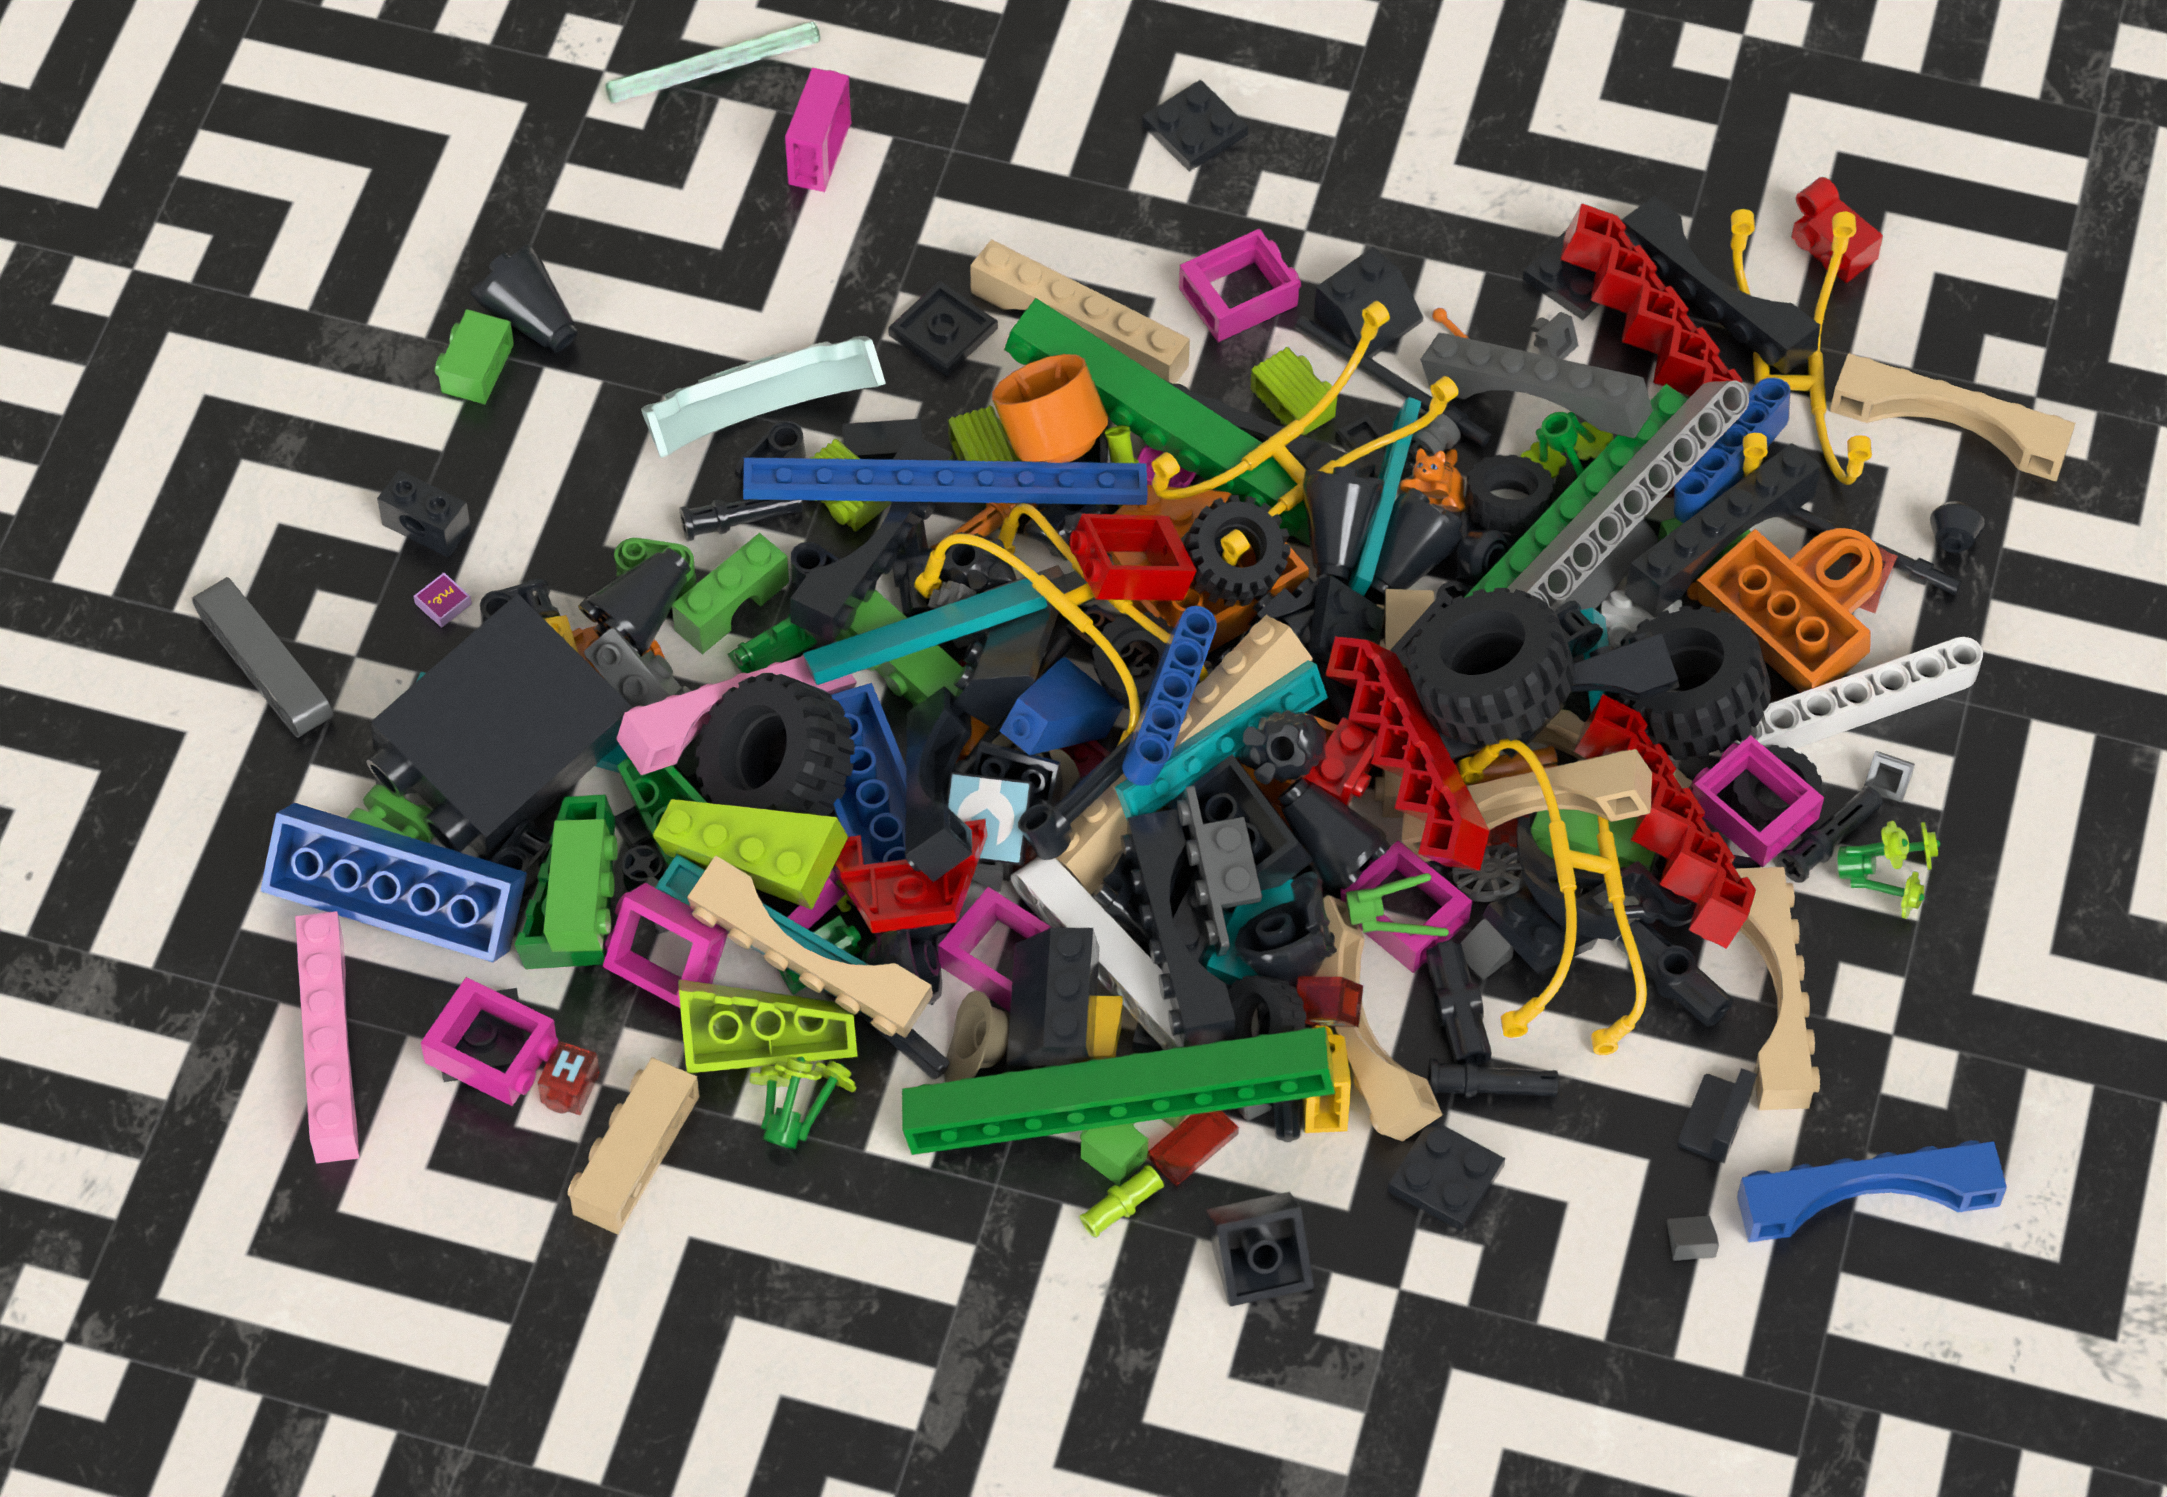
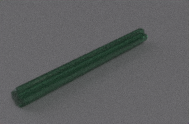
[605,21,820,103]

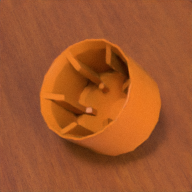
[992,354,1108,463]

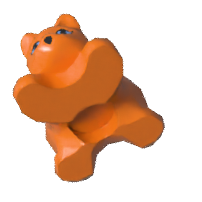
[1400,448,1465,512]

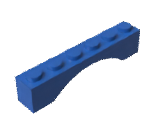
[1737,1141,2007,1243]

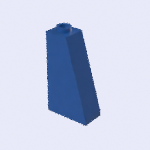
[1000,657,1124,755]

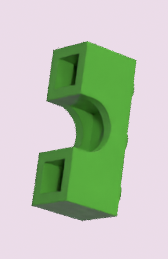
[672,533,789,655]
[1080,1115,1187,1187]

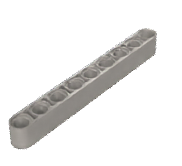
[1507,381,1749,611]

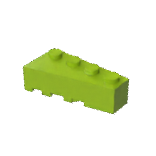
[653,799,848,910]
[678,979,857,1073]

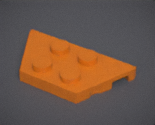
[1107,485,1232,566]

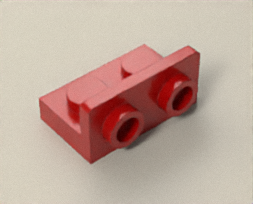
[1304,717,1380,806]

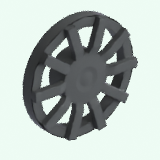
[1452,842,1526,902]

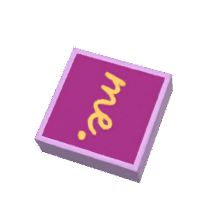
[414,573,472,628]

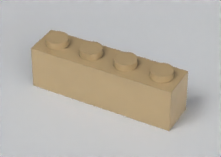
[568,1057,699,1235]

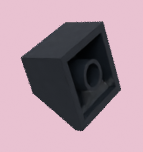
[1314,246,1424,358]
[1206,1191,1314,1307]

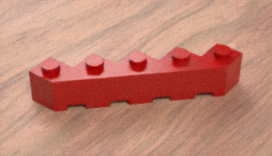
[1560,203,1743,398]
[1325,636,1490,871]
[1574,694,1756,949]

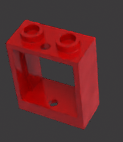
[1069,514,1197,601]

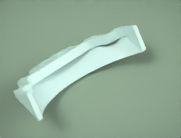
[641,336,885,458]

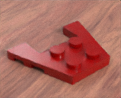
[833,819,988,933]

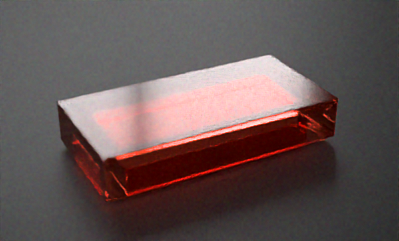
[1147,1110,1239,1186]

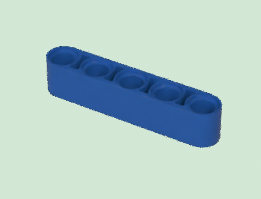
[1674,378,1790,523]
[1122,606,1217,786]

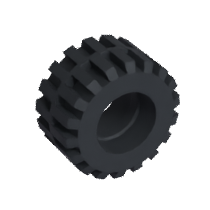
[1183,495,1290,607]

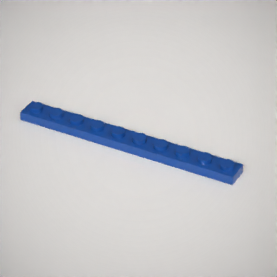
[743,458,1148,505]

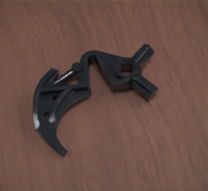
[1516,816,1761,941]

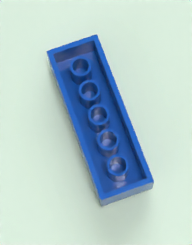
[829,683,906,865]
[260,803,527,963]

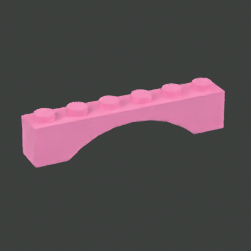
[616,655,857,775]
[295,912,359,1163]

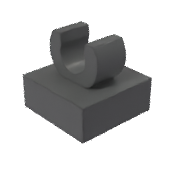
[1530,312,1579,360]

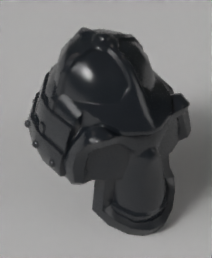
[1235,872,1337,988]
[862,923,956,1005]

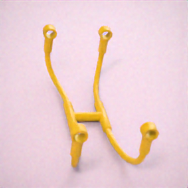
[1731,209,1872,485]
[1152,301,1459,566]
[914,503,1209,745]
[1457,738,1647,1055]

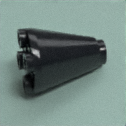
[470,244,578,353]
[1303,466,1385,582]
[1367,488,1463,603]
[578,548,691,657]
[1277,777,1391,892]

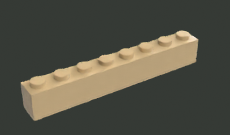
[1056,615,1313,895]

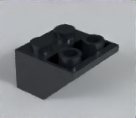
[973,741,1063,807]

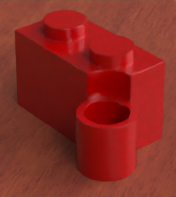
[1791,177,1883,283]

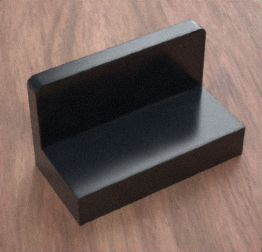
[1677,1068,1757,1164]

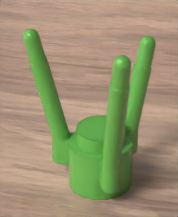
[1345,873,1449,936]

